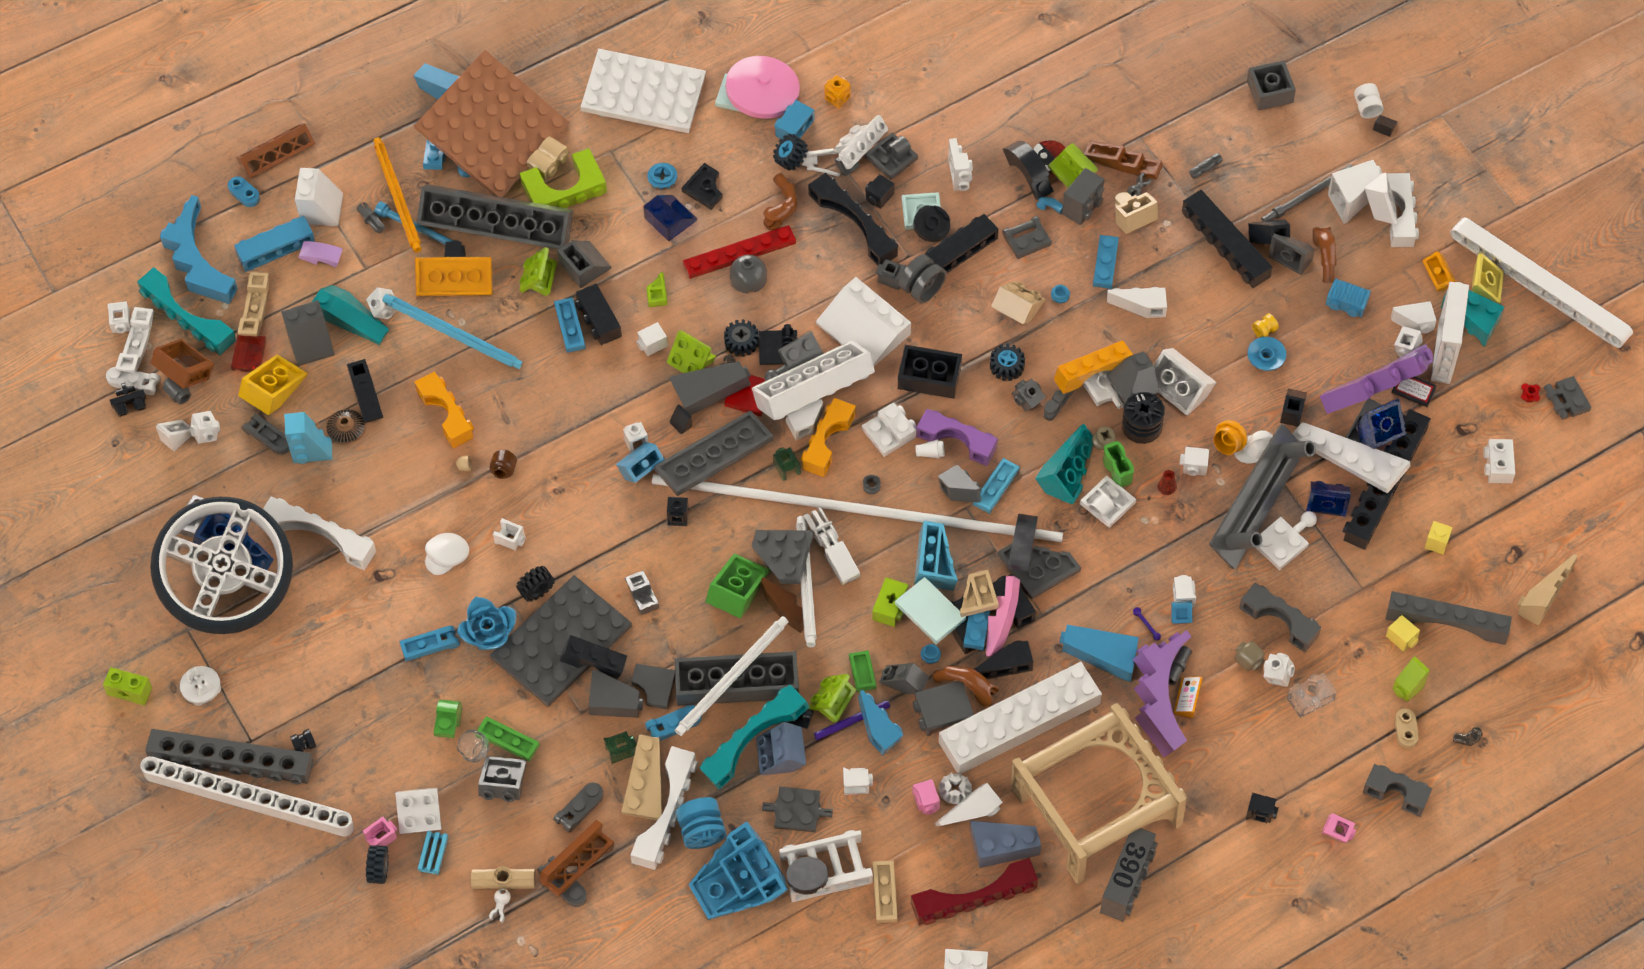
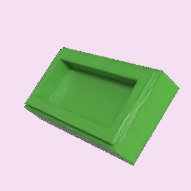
[849,650,877,692]

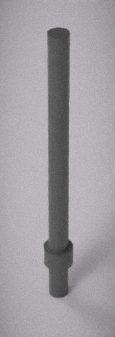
[1261,164,1353,221]

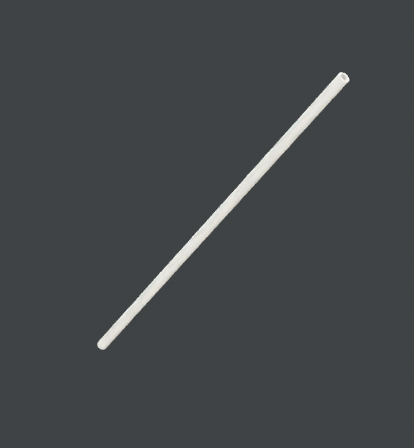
[652,474,1063,543]

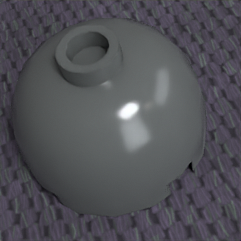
[729,255,767,293]

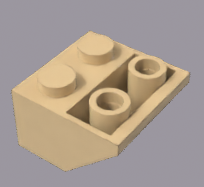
[991,281,1046,324]

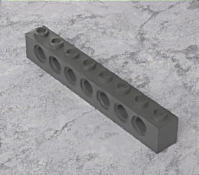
[145,728,314,785]

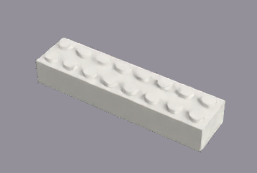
[939,662,1102,774]

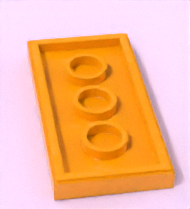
[415,257,493,296]

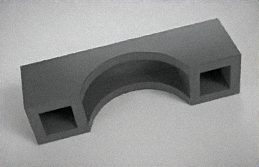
[1239,583,1321,653]

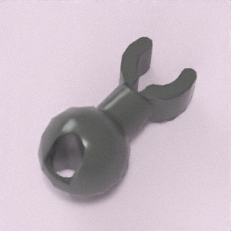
[1127,173,1151,196]

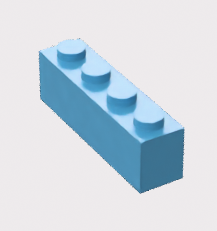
[234,216,315,272]

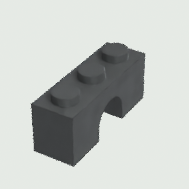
[1363,764,1432,817]

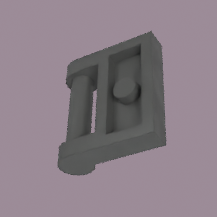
[1002,216,1052,259]

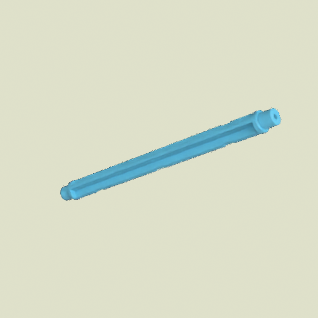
[382,294,523,369]

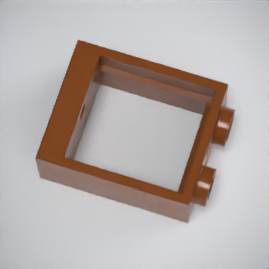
[150,338,214,389]

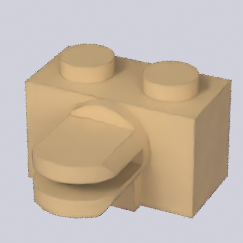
[1115,192,1158,234]

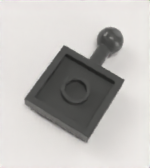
[764,331,824,381]

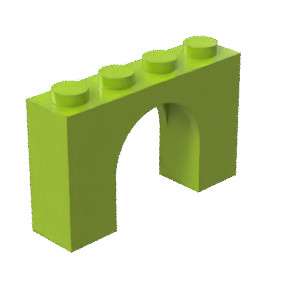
[519,148,607,209]

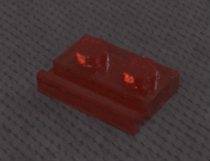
[231,335,267,372]

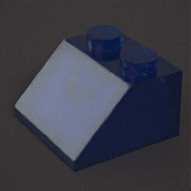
[643,195,697,241]
[1357,398,1406,449]
[1306,481,1351,517]

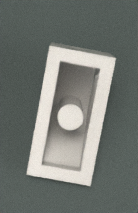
[1391,301,1437,334]

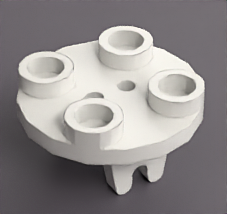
[180,666,221,706]

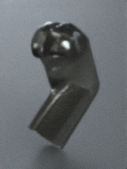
[1452,727,1483,746]

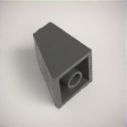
[281,300,335,366]

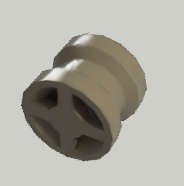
[1092,426,1115,450]

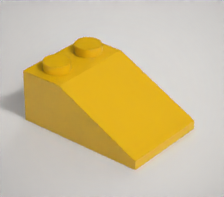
[238,354,308,415]

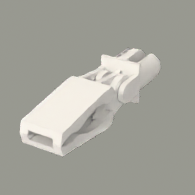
[804,507,861,586]

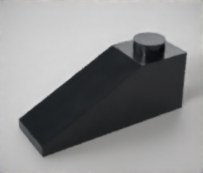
[974,640,1034,679]

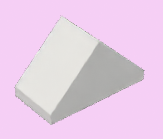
[156,420,192,452]

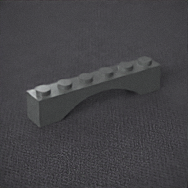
[1385,591,1512,645]

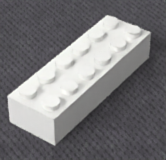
[752,341,875,420]

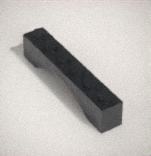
[808,173,898,266]

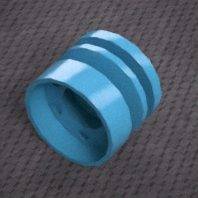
[676,797,727,849]

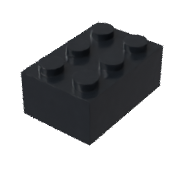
[897,345,962,399]

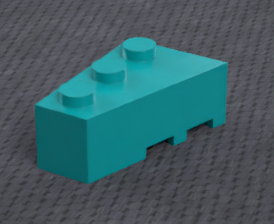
[1441,290,1505,347]

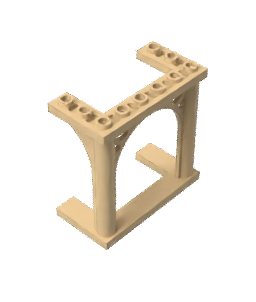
[1011,703,1187,885]

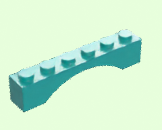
[137,267,237,355]
[699,685,809,790]

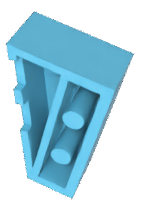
[914,521,958,590]

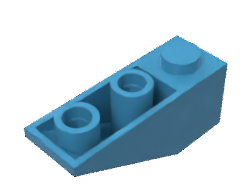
[858,690,903,756]

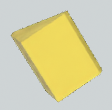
[1471,253,1504,304]

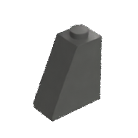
[588,670,643,718]

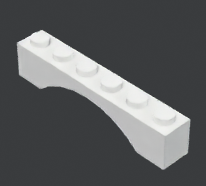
[263,496,376,571]
[631,746,698,870]

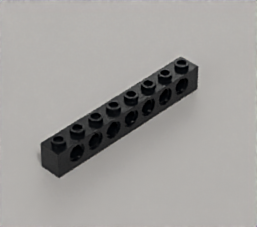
[1342,409,1431,550]

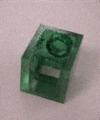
[773,447,801,481]
[603,731,637,764]

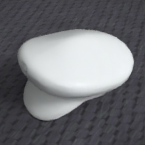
[425,533,469,575]

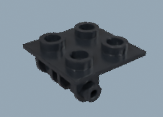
[759,324,797,365]

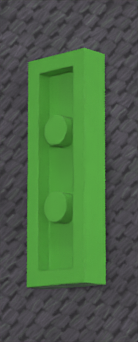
[476,716,540,762]

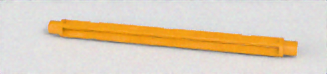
[373,137,422,253]

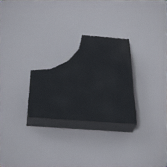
[681,163,723,210]

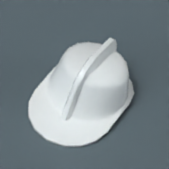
[1234,430,1273,464]

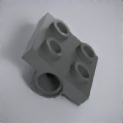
[865,132,918,180]

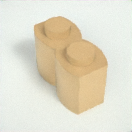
[527,136,569,180]

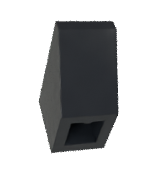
[1248,219,1290,244]
[1280,388,1307,427]

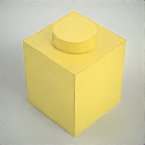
[1425,521,1453,555]
[1386,615,1420,652]

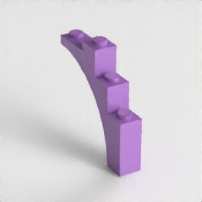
[1320,344,1433,414]
[1133,630,1191,757]

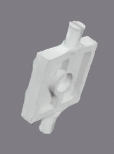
[1083,370,1124,409]

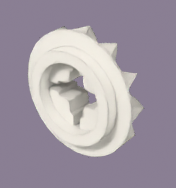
[939,772,972,804]

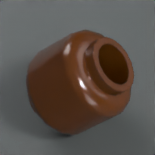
[489,450,517,479]

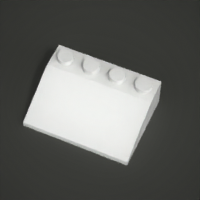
[816,277,911,366]

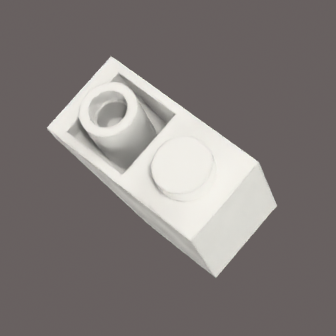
[786,399,823,441]

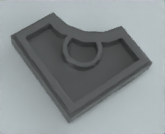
[631,664,675,709]

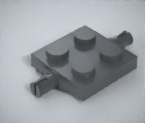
[762,787,833,833]

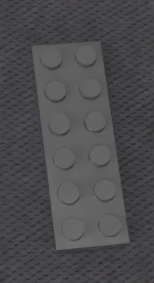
[654,411,773,496]

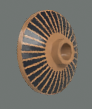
[326,409,365,444]

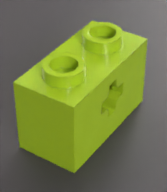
[872,577,908,627]
[103,667,152,706]

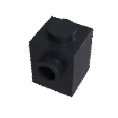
[865,174,894,209]

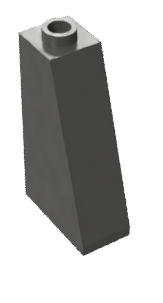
[669,361,751,415]

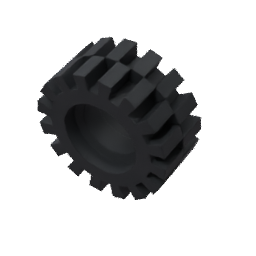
[516,566,555,602]

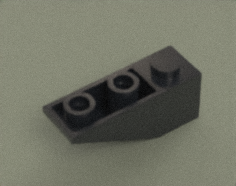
[347,359,384,423]

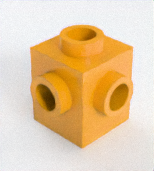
[824,75,851,109]

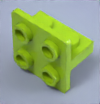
[1048,143,1098,188]
[519,247,557,296]
[667,330,716,373]
[808,674,857,722]

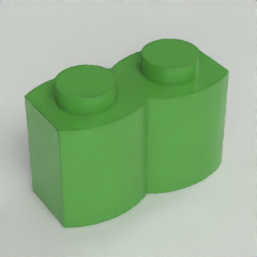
[1103,441,1134,487]

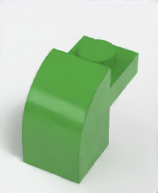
[433,699,463,738]

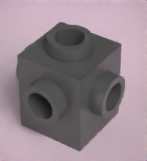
[1011,379,1046,412]

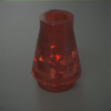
[1157,470,1177,495]

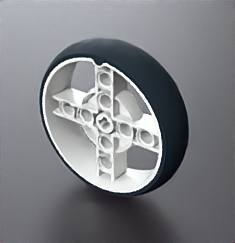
[150,496,293,634]

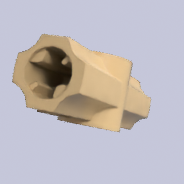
[471,866,535,892]

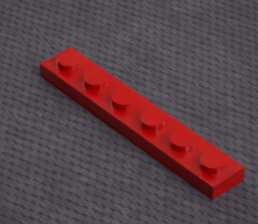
[683,225,796,279]

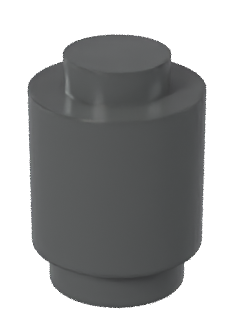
[163,378,191,404]

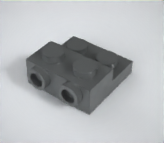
[478,756,527,802]

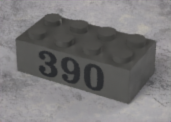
[1100,828,1158,922]

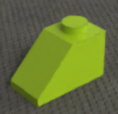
[1392,657,1430,702]

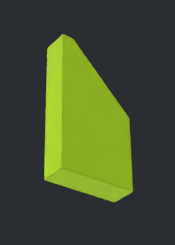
[646,272,668,307]

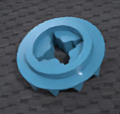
[647,163,677,190]

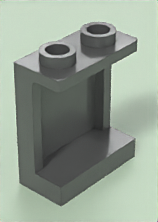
[912,681,974,736]

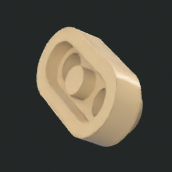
[1394,709,1419,749]

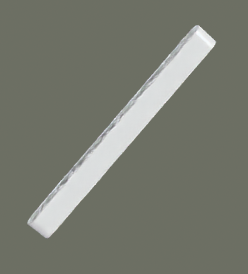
[1450,217,1633,348]
[140,756,354,837]

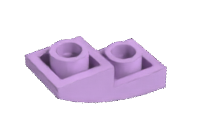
[298,241,342,267]

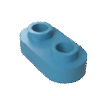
[228,177,260,207]

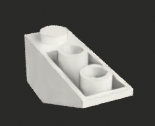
[1107,287,1167,318]

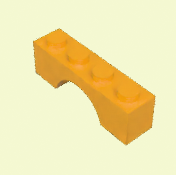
[1054,340,1133,394]
[414,371,474,449]
[801,398,856,478]

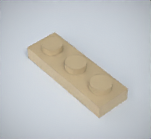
[873,860,898,923]

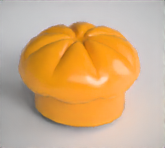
[1213,420,1248,455]

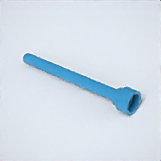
[374,201,453,245]

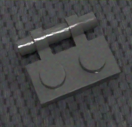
[1544,376,1591,420]

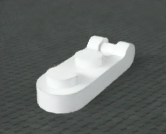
[106,367,161,395]

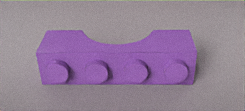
[916,409,998,466]

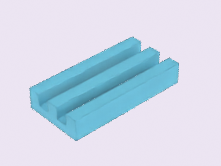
[418,831,448,875]

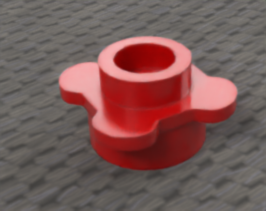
[1521,383,1541,403]

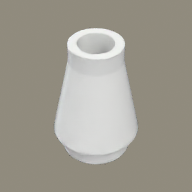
[916,439,945,459]

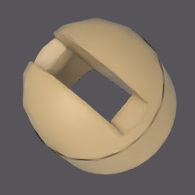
[456,455,472,472]

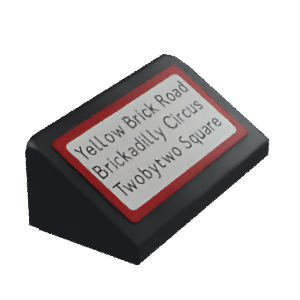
[1391,376,1436,407]

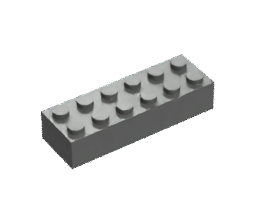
[675,651,799,706]

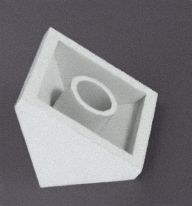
[1365,173,1397,224]

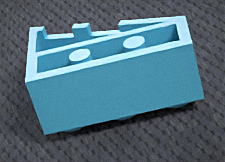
[284,412,333,464]

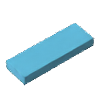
[973,458,1020,514]

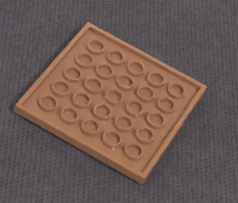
[414,50,570,197]

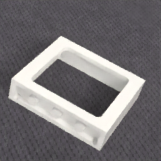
[1431,282,1469,384]

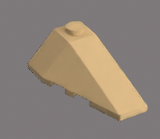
[1517,554,1578,626]

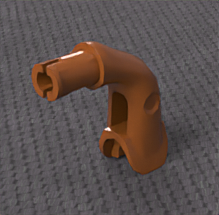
[763,173,798,230]
[1313,227,1336,283]
[932,665,999,707]

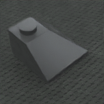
[1269,234,1315,275]
[1106,351,1159,403]

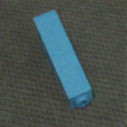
[413,63,459,99]
[1060,625,1139,682]

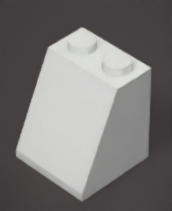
[1328,160,1382,224]
[295,168,343,226]

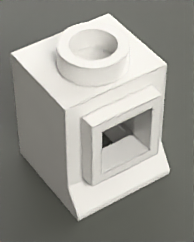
[107,301,131,333]
[623,422,648,453]
[493,518,526,551]
[1173,575,1196,607]
[843,768,873,795]

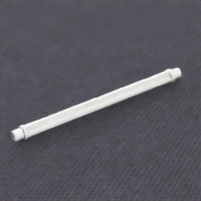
[796,516,817,647]
[675,616,788,736]

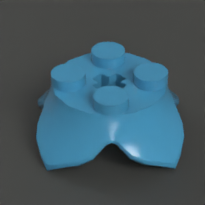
[457,596,516,650]

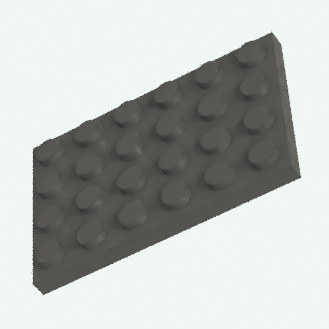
[490,575,632,707]

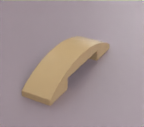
[238,272,269,336]

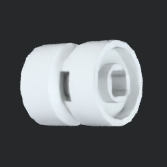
[1354,83,1384,119]

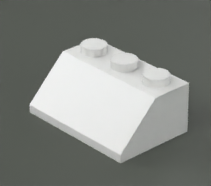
[1154,348,1217,415]

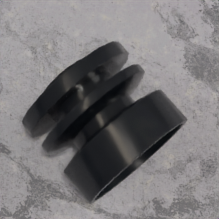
[1122,392,1165,444]

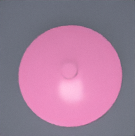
[725,56,800,119]

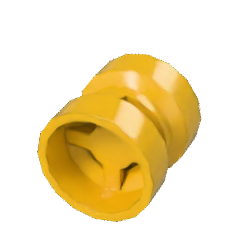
[1252,313,1279,338]

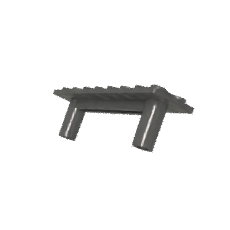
[1209,424,1316,569]

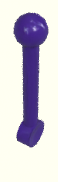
[1133,607,1161,641]

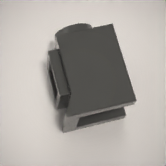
[876,259,907,290]

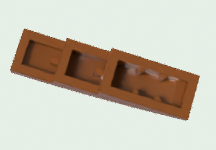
[1084,141,1163,180]

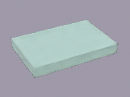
[895,577,966,644]

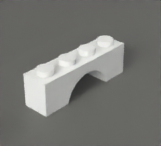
[1387,173,1419,247]

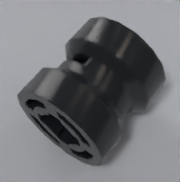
[290,728,317,752]

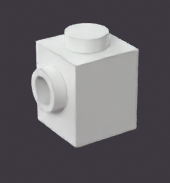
[636,322,668,356]
[1179,447,1209,476]

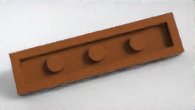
[236,123,315,178]
[540,820,614,897]

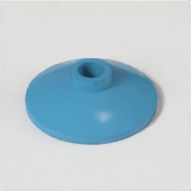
[1247,337,1286,371]

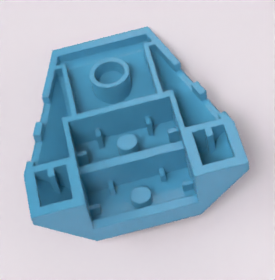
[689,821,788,920]

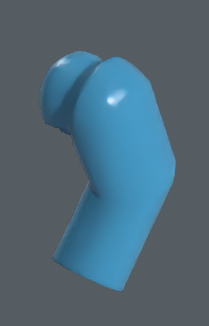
[1036,197,1063,214]

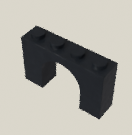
[950,574,1036,654]

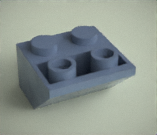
[756,722,806,775]

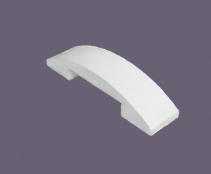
[115,307,154,373]

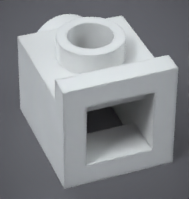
[1394,326,1423,357]

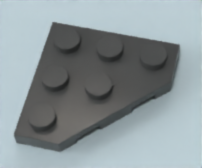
[752,530,813,584]
[998,544,1081,600]

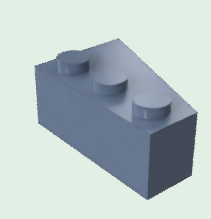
[970,821,1041,868]

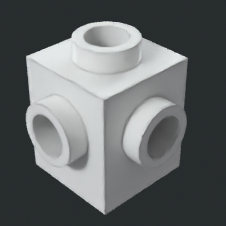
[366,287,397,319]
[190,411,220,444]
[1263,653,1295,687]

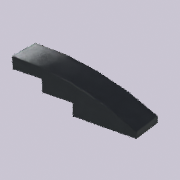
[1008,514,1038,571]

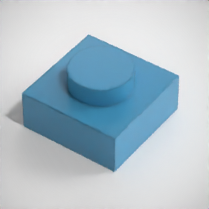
[1171,601,1192,624]

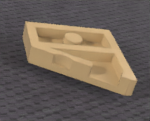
[960,570,999,617]

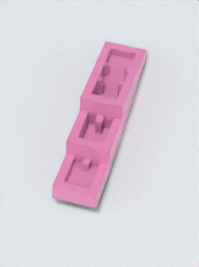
[986,576,1020,658]

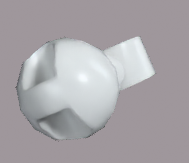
[489,889,511,923]

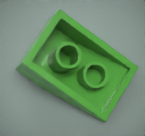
[705,553,769,619]

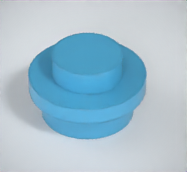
[1051,285,1070,303]
[921,644,941,664]

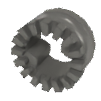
[863,474,881,494]

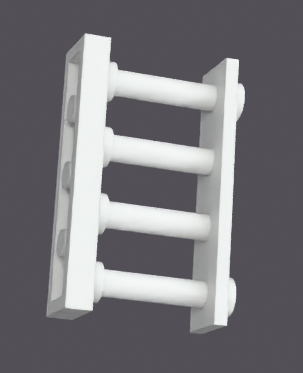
[779,830,873,902]

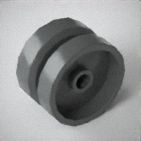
[899,254,947,304]

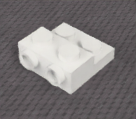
[948,138,973,191]
[862,402,917,457]

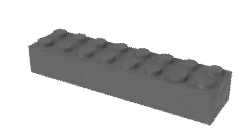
[417,184,574,249]

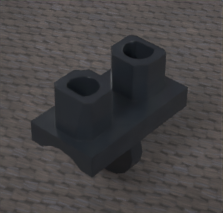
[110,382,147,417]

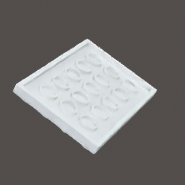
[581,48,706,133]

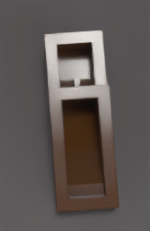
[761,577,804,633]

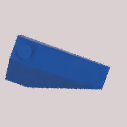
[192,514,274,570]

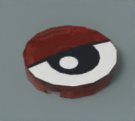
[1034,140,1066,175]

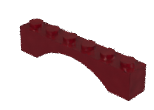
[911,858,1038,925]

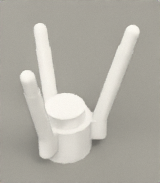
[802,148,840,177]

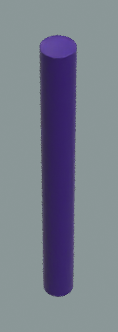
[814,700,890,740]

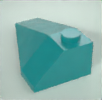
[312,285,389,345]
[1035,424,1093,504]

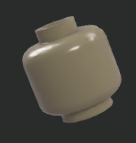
[1235,641,1265,671]

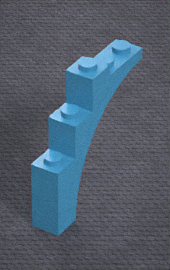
[160,195,238,304]

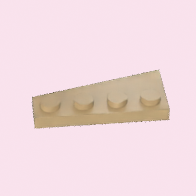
[622,734,662,821]

